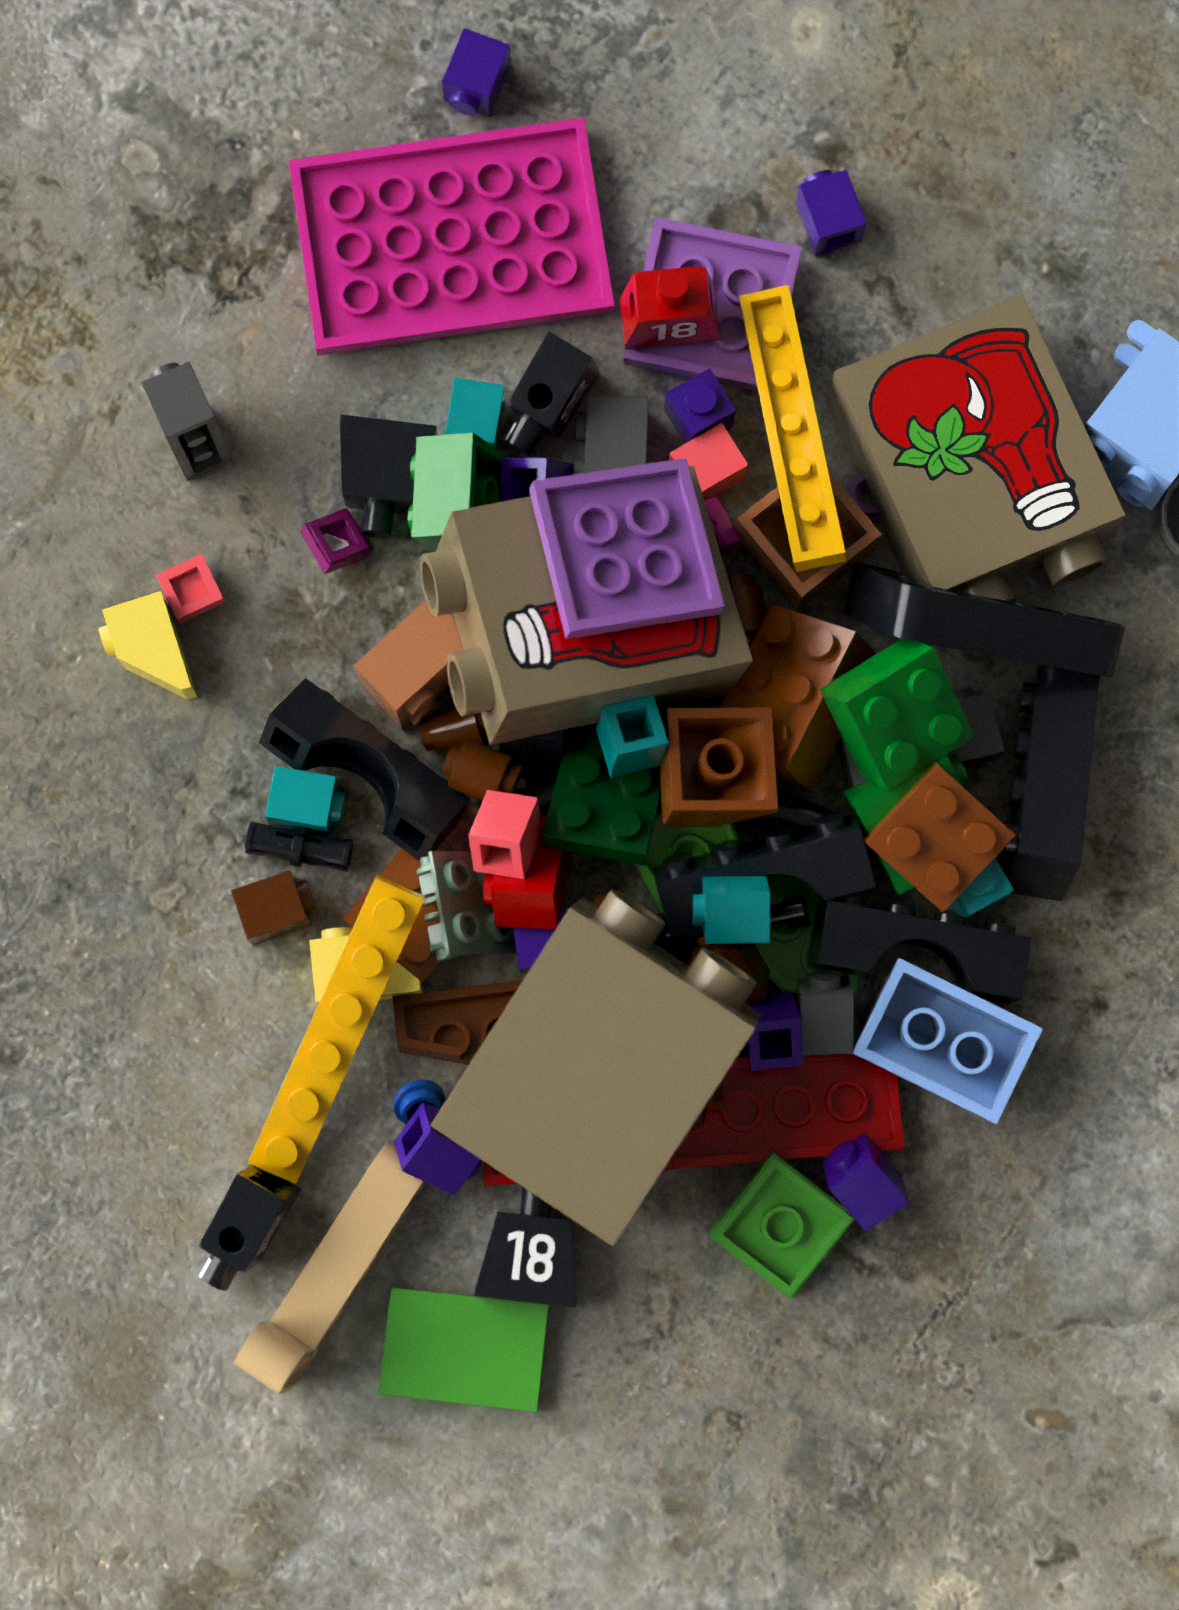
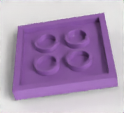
[624,217,802,392]
[529,458,725,639]

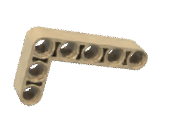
[233,1141,426,1395]

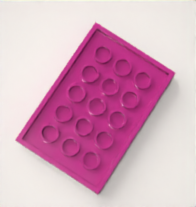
[289,117,615,356]

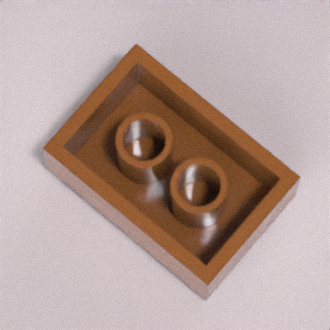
[719,604,877,793]

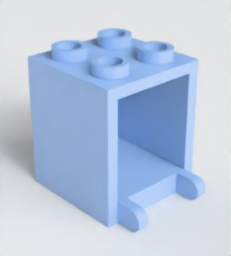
[1084,320,1179,511]

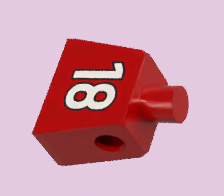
[620,266,720,349]

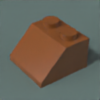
[660,708,778,827]

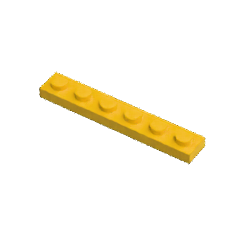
[739,285,847,572]
[248,875,425,1184]

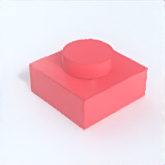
[156,553,226,624]

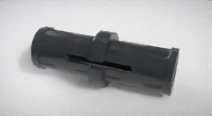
[245,821,353,872]

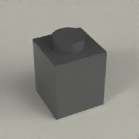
[797,971,854,1055]

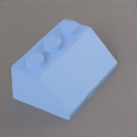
[852,958,1043,1124]

